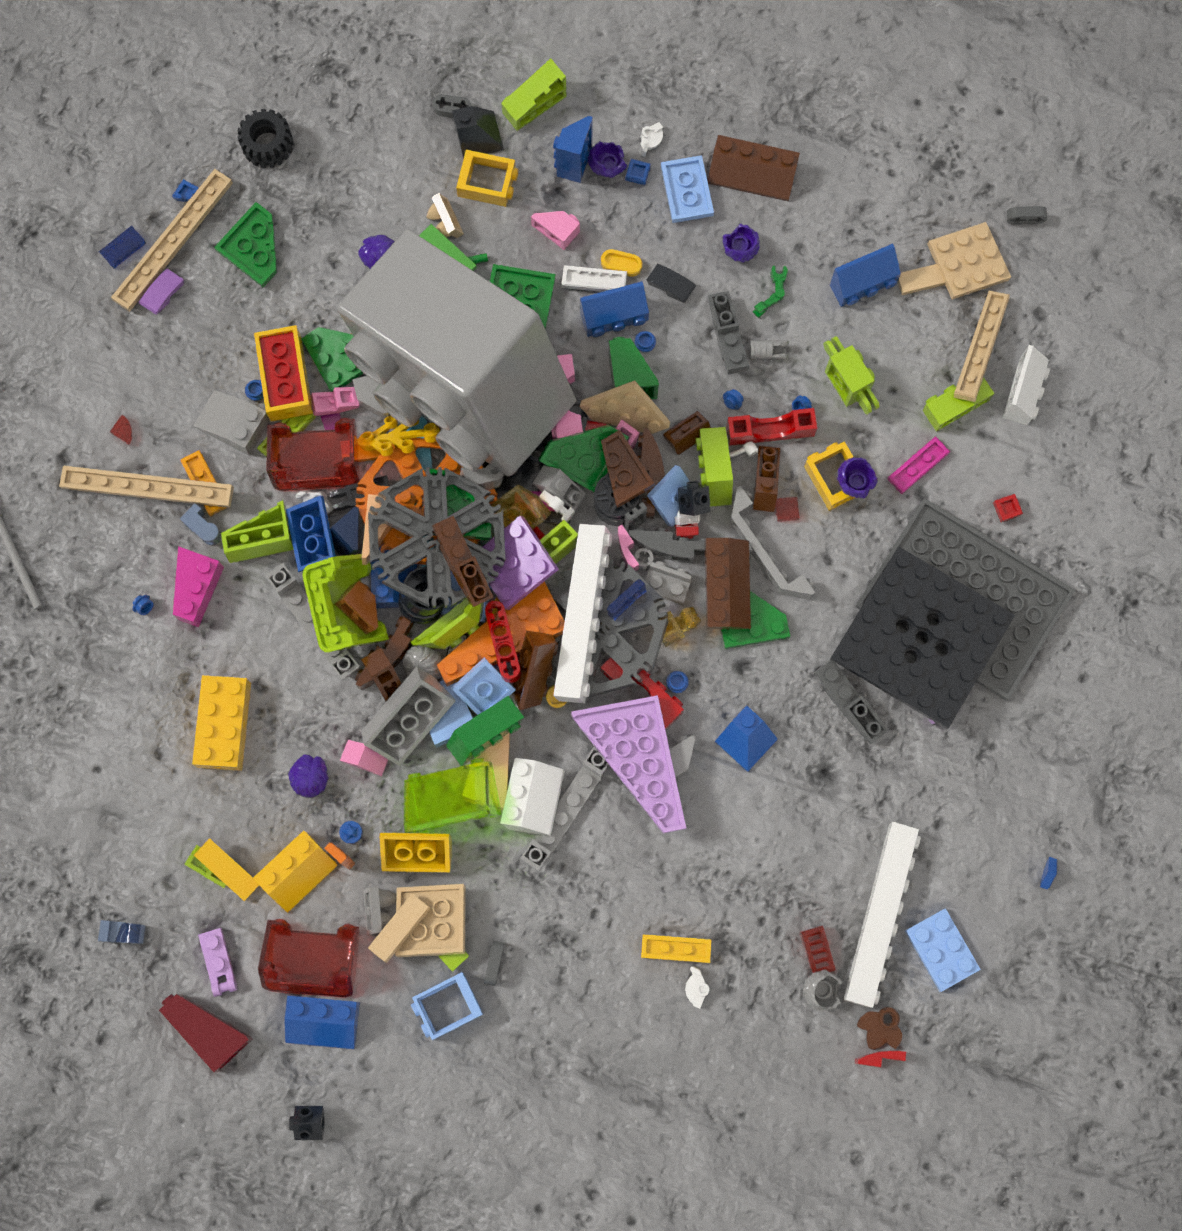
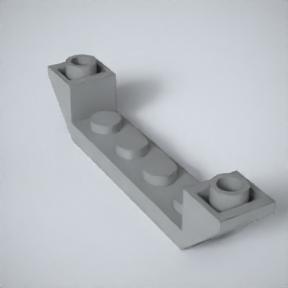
[730,486,815,600]
[265,563,360,681]
[520,746,609,871]

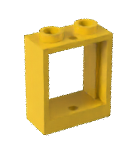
[456,150,519,207]
[804,441,855,511]

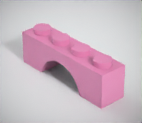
[551,354,583,439]

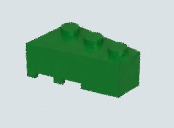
[446,696,524,767]

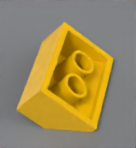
[253,830,338,913]
[379,833,452,872]

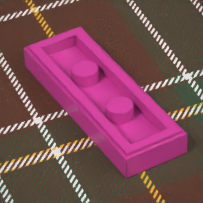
[887,436,950,494]

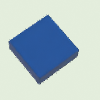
[625,159,651,185]

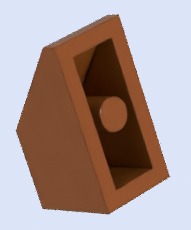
[335,581,378,634]

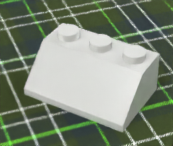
[1003,345,1050,425]
[500,758,565,836]

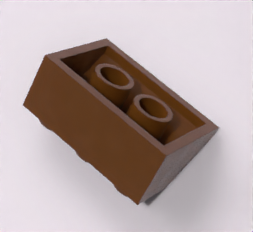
[512,630,558,710]

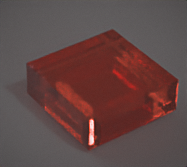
[776,497,800,522]

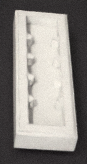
[562,265,627,292]

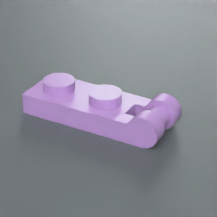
[198,928,238,997]

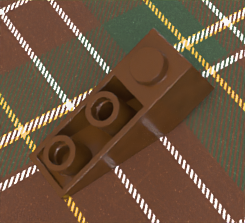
[753,446,780,512]

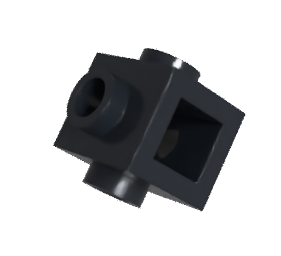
[678,481,711,516]
[289,1106,325,1141]

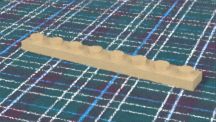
[111,169,233,312]
[59,466,234,508]

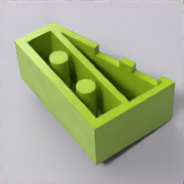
[501,58,567,131]
[696,427,733,507]
[221,500,294,563]

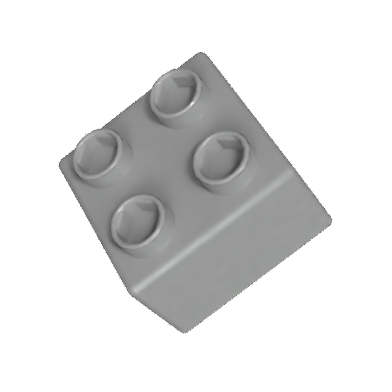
[337,229,576,476]

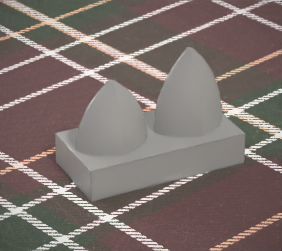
[363,887,397,935]

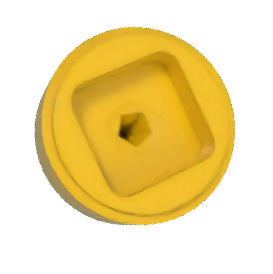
[546,685,567,708]

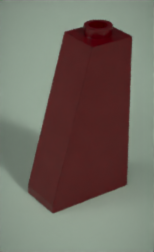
[159,994,253,1073]

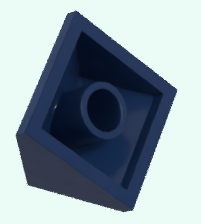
[330,507,359,556]

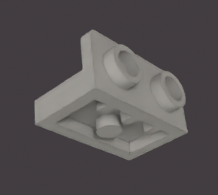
[645,561,693,605]

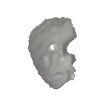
[402,646,442,680]
[803,970,842,1012]

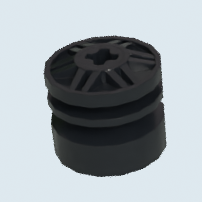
[594,473,640,526]
[398,567,444,624]

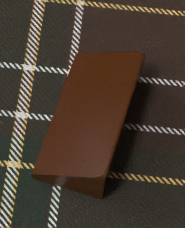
[663,411,711,455]

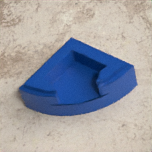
[172,179,199,202]
[1040,857,1058,890]

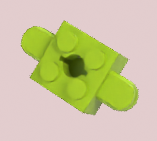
[823,336,879,415]

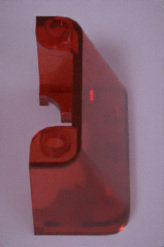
[266,418,360,491]
[258,919,360,997]

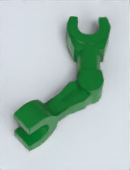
[753,266,788,318]

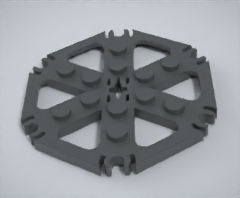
[368,467,506,608]
[546,559,669,698]

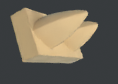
[426,193,464,238]

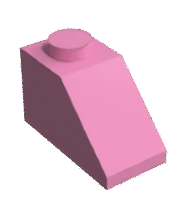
[531,211,580,250]

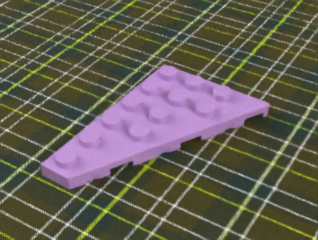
[571,695,686,834]

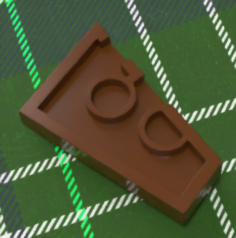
[601,430,655,508]

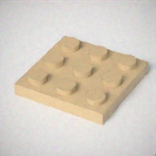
[927,222,1011,300]
[395,884,466,957]

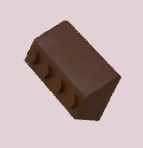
[707,135,800,202]
[705,538,751,630]

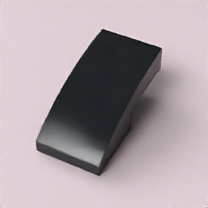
[646,263,696,303]

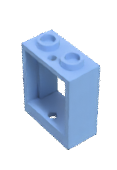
[411,972,484,1040]

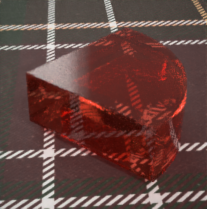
[110,415,132,445]

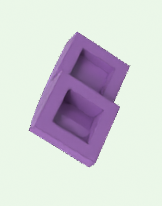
[139,269,184,315]

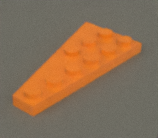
[437,581,565,686]

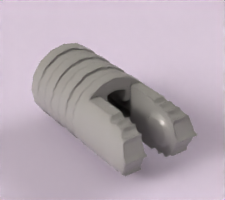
[749,340,789,360]

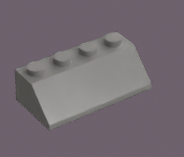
[361,666,456,766]

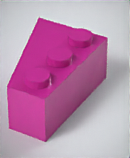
[173,546,224,627]

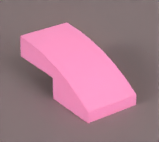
[311,387,359,416]
[618,525,639,571]

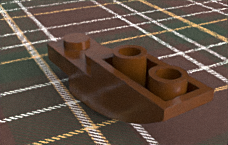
[637,428,665,519]
[432,515,494,607]
[355,615,415,690]

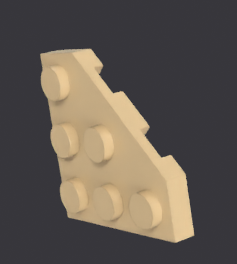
[580,381,670,434]

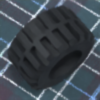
[237,109,294,168]

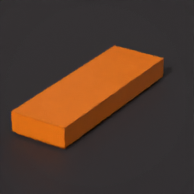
[324,842,355,870]

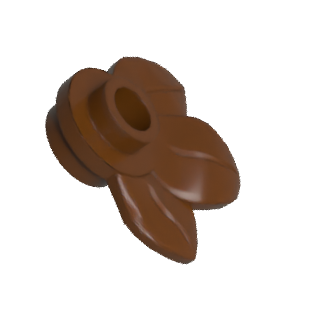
[857,1007,902,1049]

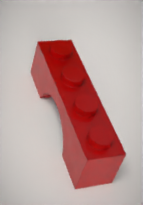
[726,408,817,446]
[600,657,684,731]

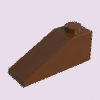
[361,648,402,702]

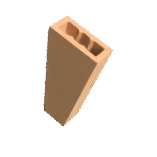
[462,733,510,810]

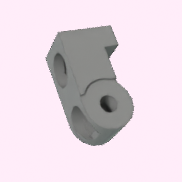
[460,464,504,490]

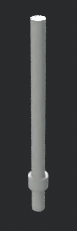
[0,510,43,610]

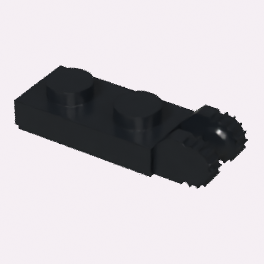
[329,475,390,512]

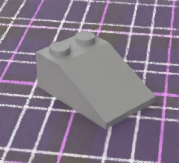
[193,390,270,456]

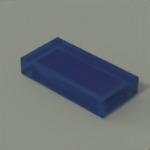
[99,225,146,269]
[607,579,646,621]

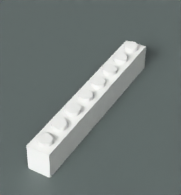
[554,524,612,703]
[843,822,921,1008]

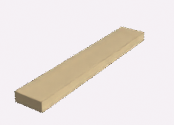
[954,291,1010,402]

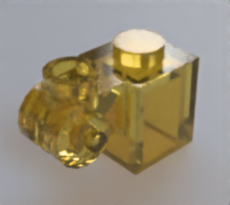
[660,607,701,647]

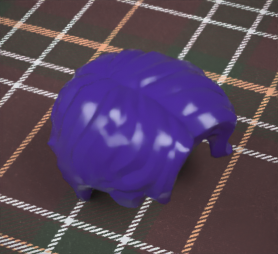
[588,141,627,178]
[722,224,760,263]
[358,235,395,269]
[837,457,878,499]
[288,754,329,798]

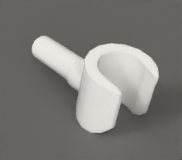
[729,442,758,458]

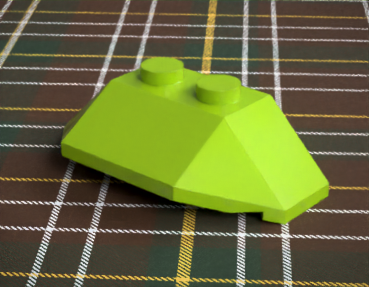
[411,598,484,649]

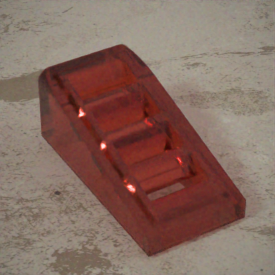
[800,925,836,973]

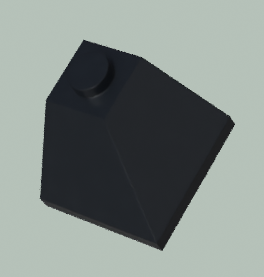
[452,106,504,159]

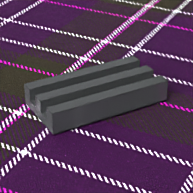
[624,502,647,532]

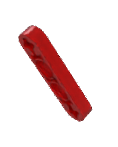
[485,601,521,683]

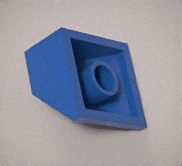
[715,705,778,772]

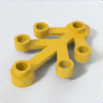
[357,415,440,456]

